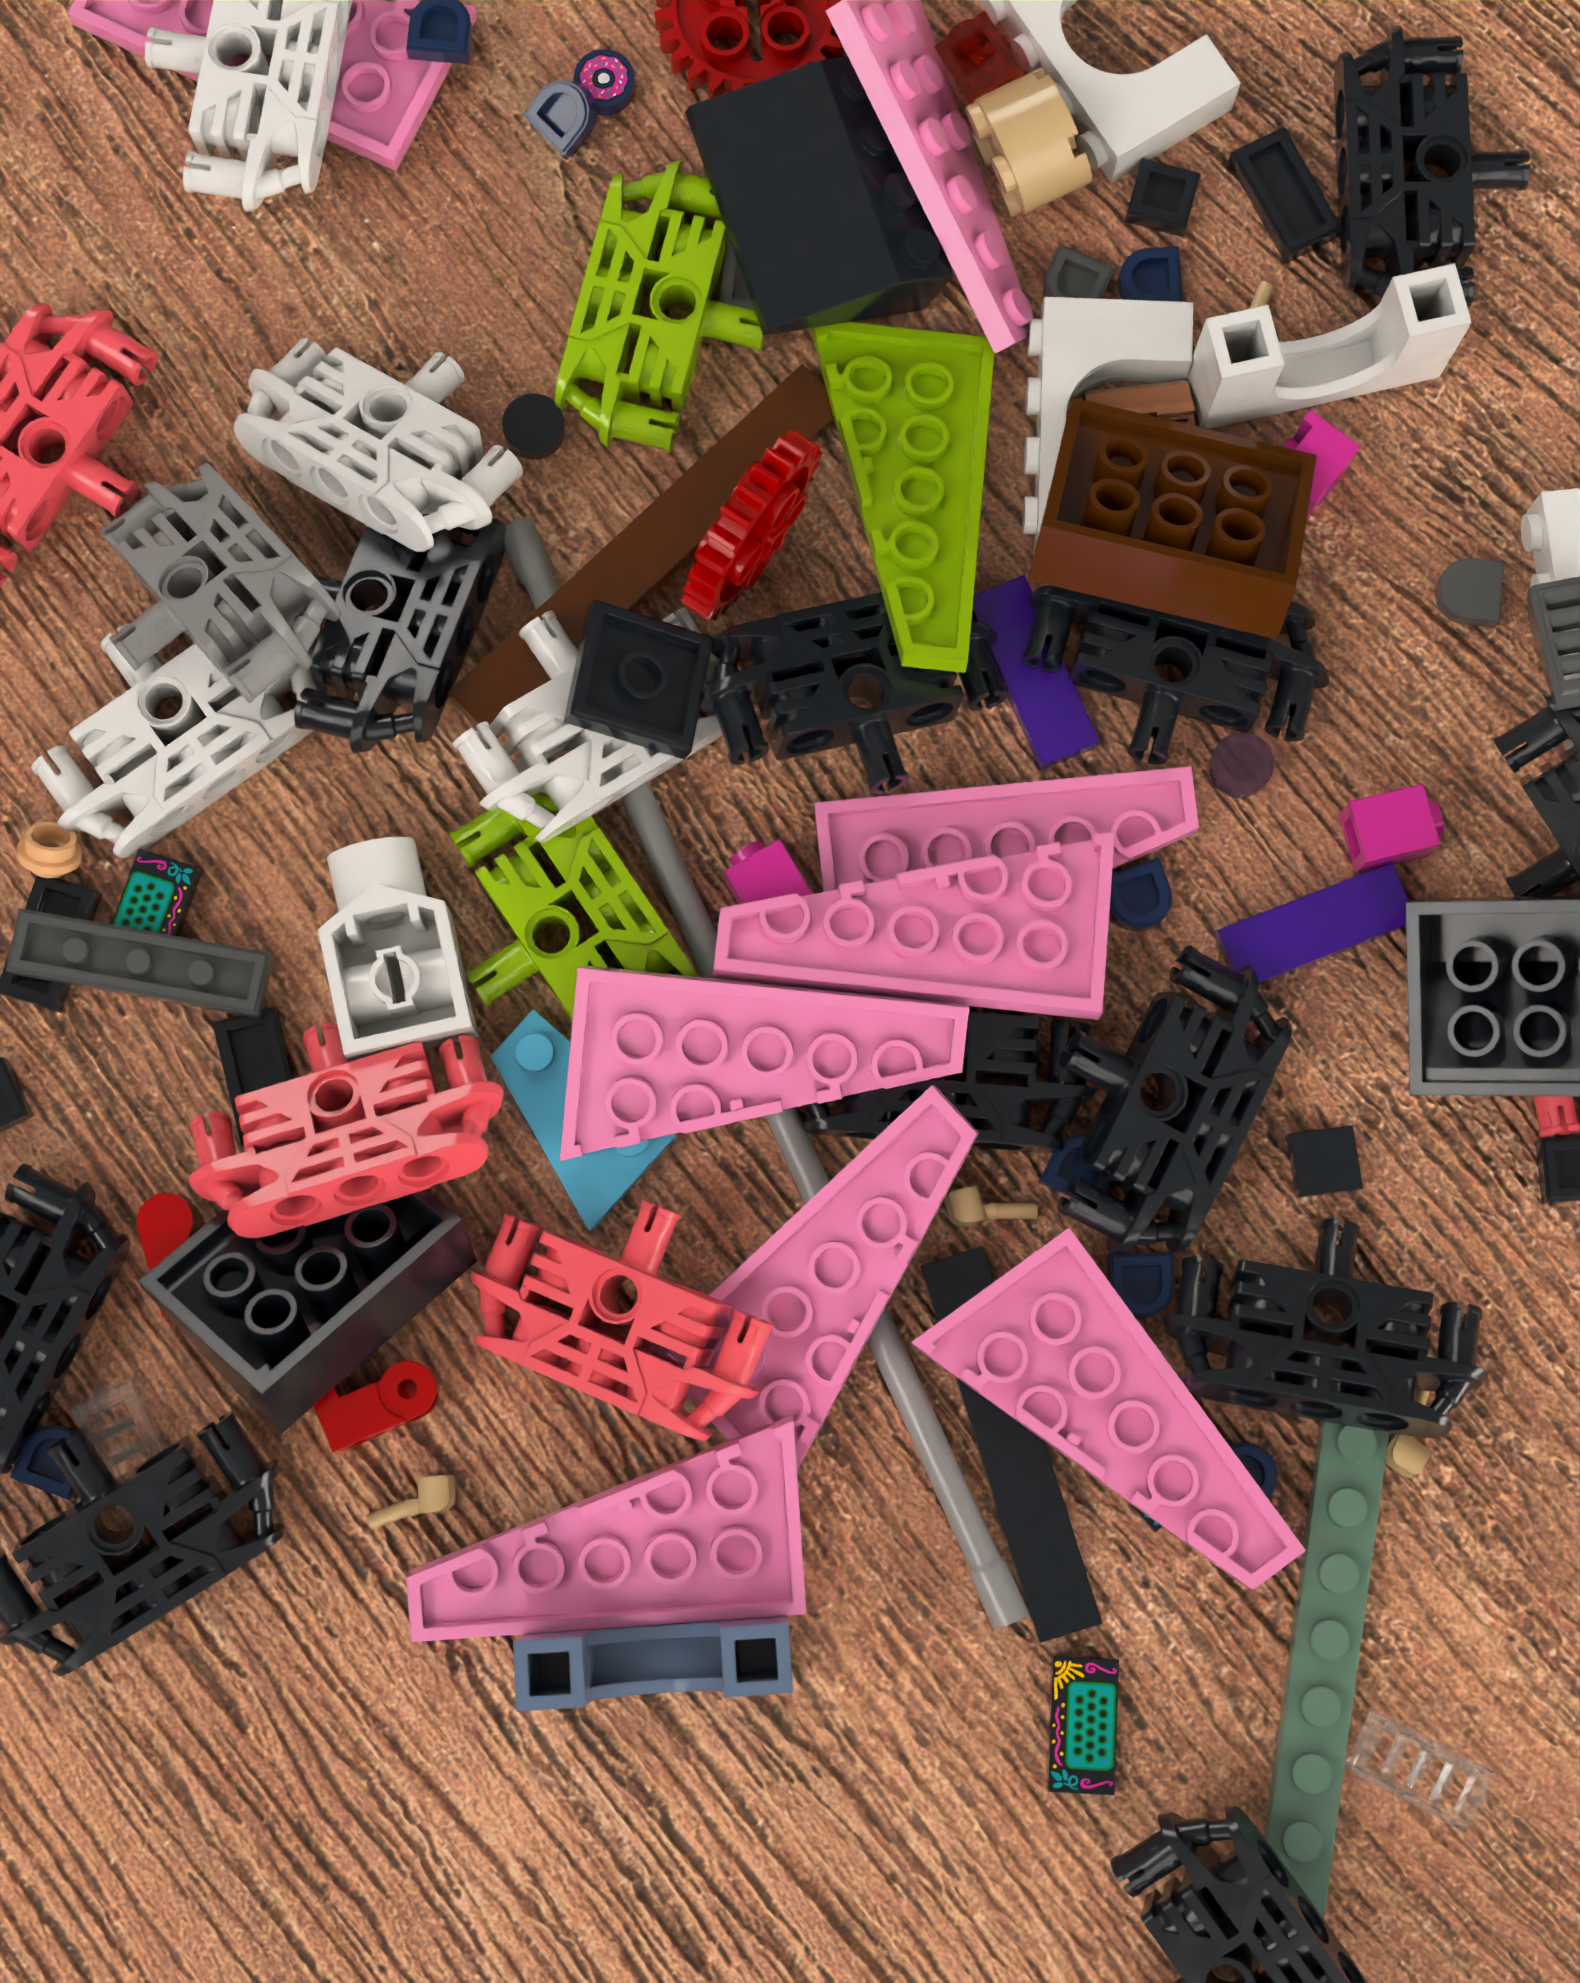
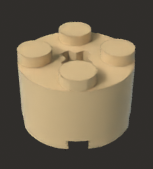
[965,67,1092,218]

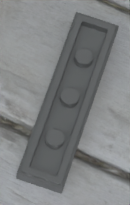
[6,908,274,1019]

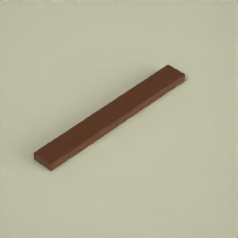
[447,364,835,738]

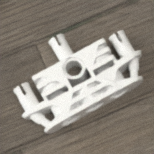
[145,0,352,212]
[234,338,523,552]
[452,607,723,843]
[31,623,316,858]

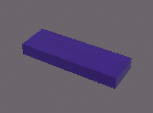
[972,575,1100,770]
[1214,862,1409,984]

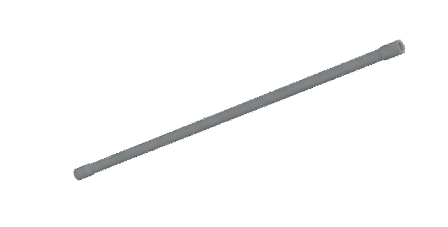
[504,517,1030,1630]

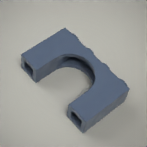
[513,1616,793,1712]

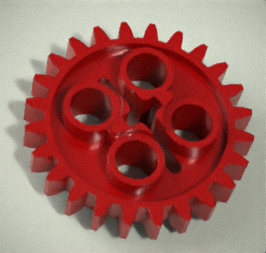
[654,0,843,99]
[681,430,822,622]

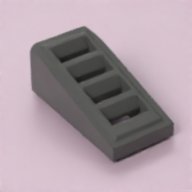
[1527,576,1580,711]

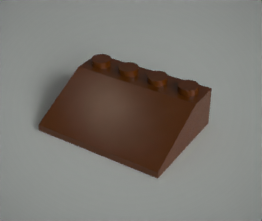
[1028,397,1317,639]

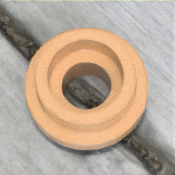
[17,822,82,878]

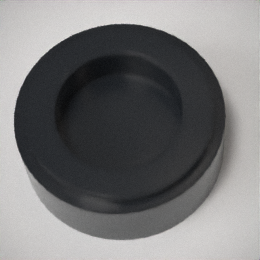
[502,393,565,460]

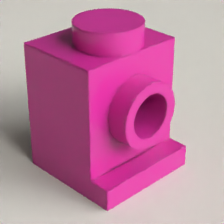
[1282,410,1360,520]

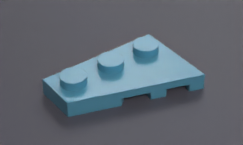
[490,1009,676,1233]

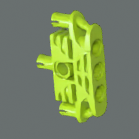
[555,159,766,453]
[449,793,699,1021]

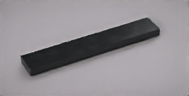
[920,1246,1102,1643]

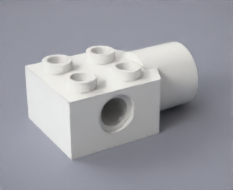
[317,837,479,1061]

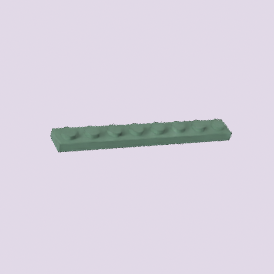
[1263,1421,1389,1919]

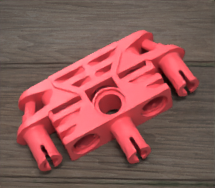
[0,303,158,586]
[189,1022,504,1238]
[470,1200,774,1441]

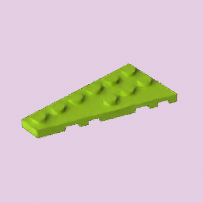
[811,322,995,673]

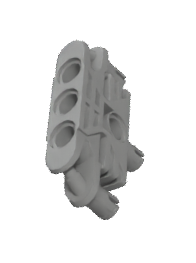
[99,463,341,704]

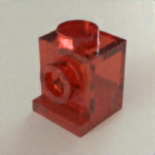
[934,10,1026,104]

